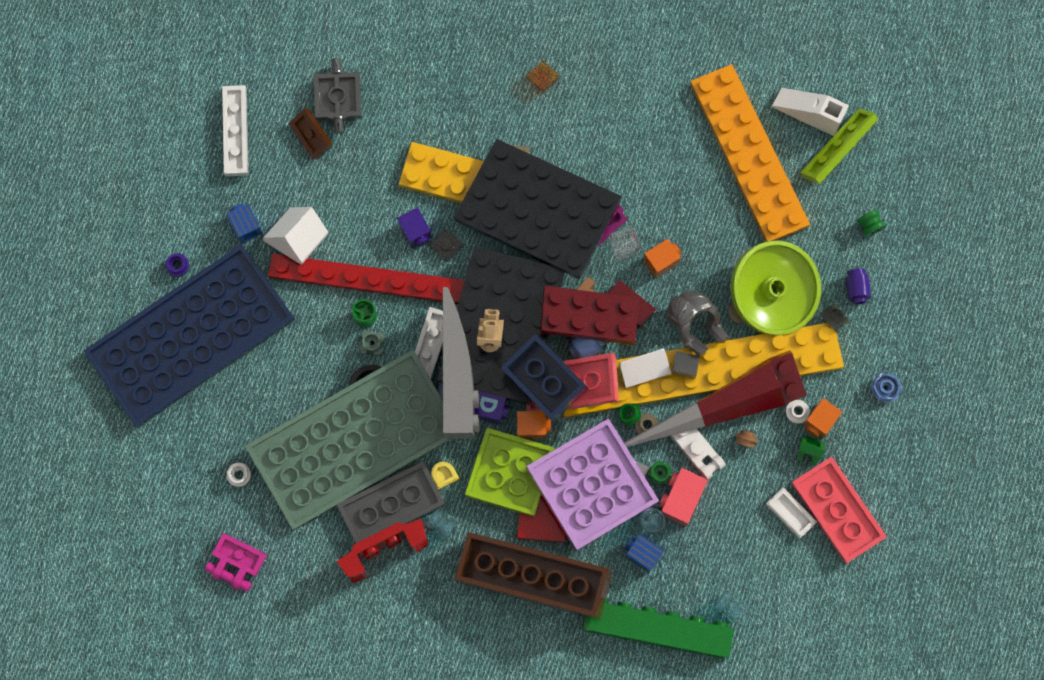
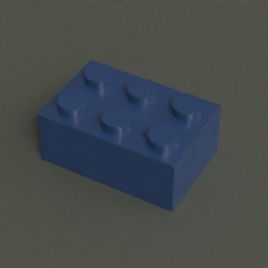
[501,334,589,422]

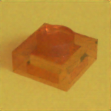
[527,60,559,93]

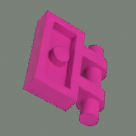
[205,533,267,592]

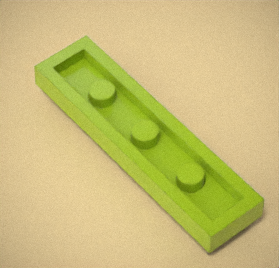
[800,108,878,184]

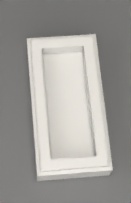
[765,487,817,539]

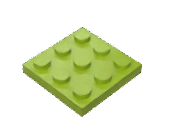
[465,428,555,517]

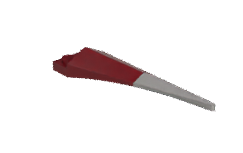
[624,351,807,447]

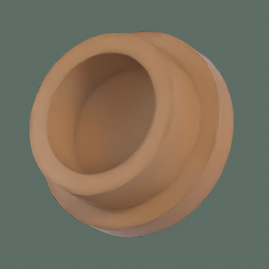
[735,430,759,448]

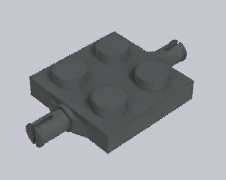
[314,58,362,135]

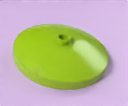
[730,240,821,335]

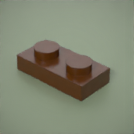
[289,109,333,160]

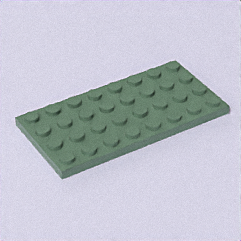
[245,350,450,530]

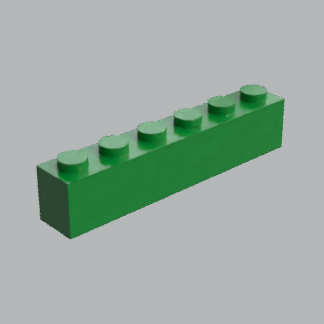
[582,599,734,660]

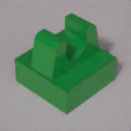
[798,435,825,466]

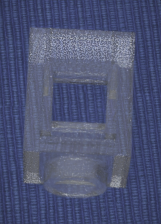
[609,226,641,263]

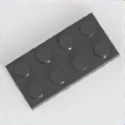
[337,461,445,543]

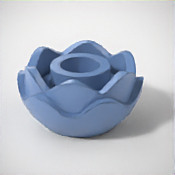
[871,373,902,402]

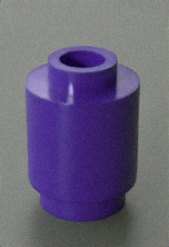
[845,269,871,305]

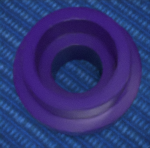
[165,253,189,277]

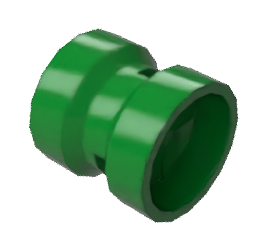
[352,299,377,328]

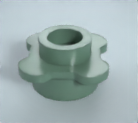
[359,331,385,356]

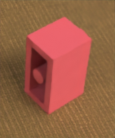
[658,468,708,527]

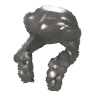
[666,290,729,356]

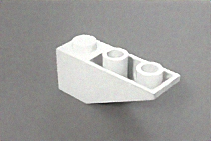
[772,88,849,136]

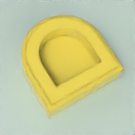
[431,462,460,491]

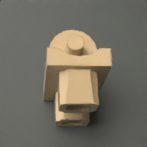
[477,309,504,352]

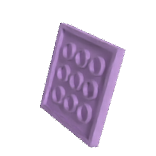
[526,418,659,551]

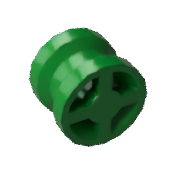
[857,210,886,237]

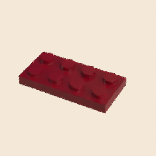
[540,286,638,345]

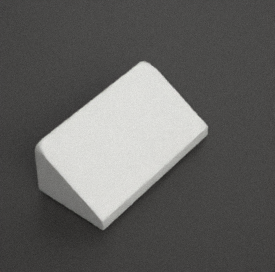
[618,348,671,388]

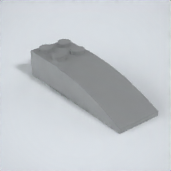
[443,287,479,439]

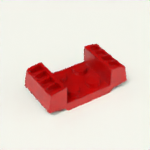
[337,519,429,583]

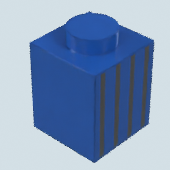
[226,203,262,244]
[624,534,664,573]

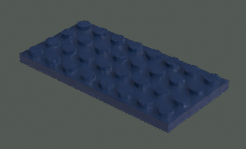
[83,244,295,428]

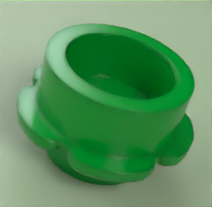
[619,403,642,426]
[648,461,672,485]

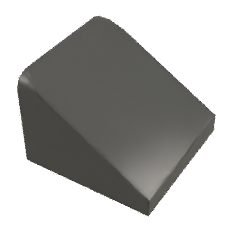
[672,351,699,379]

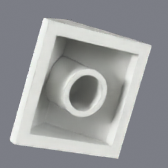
[263,207,328,265]

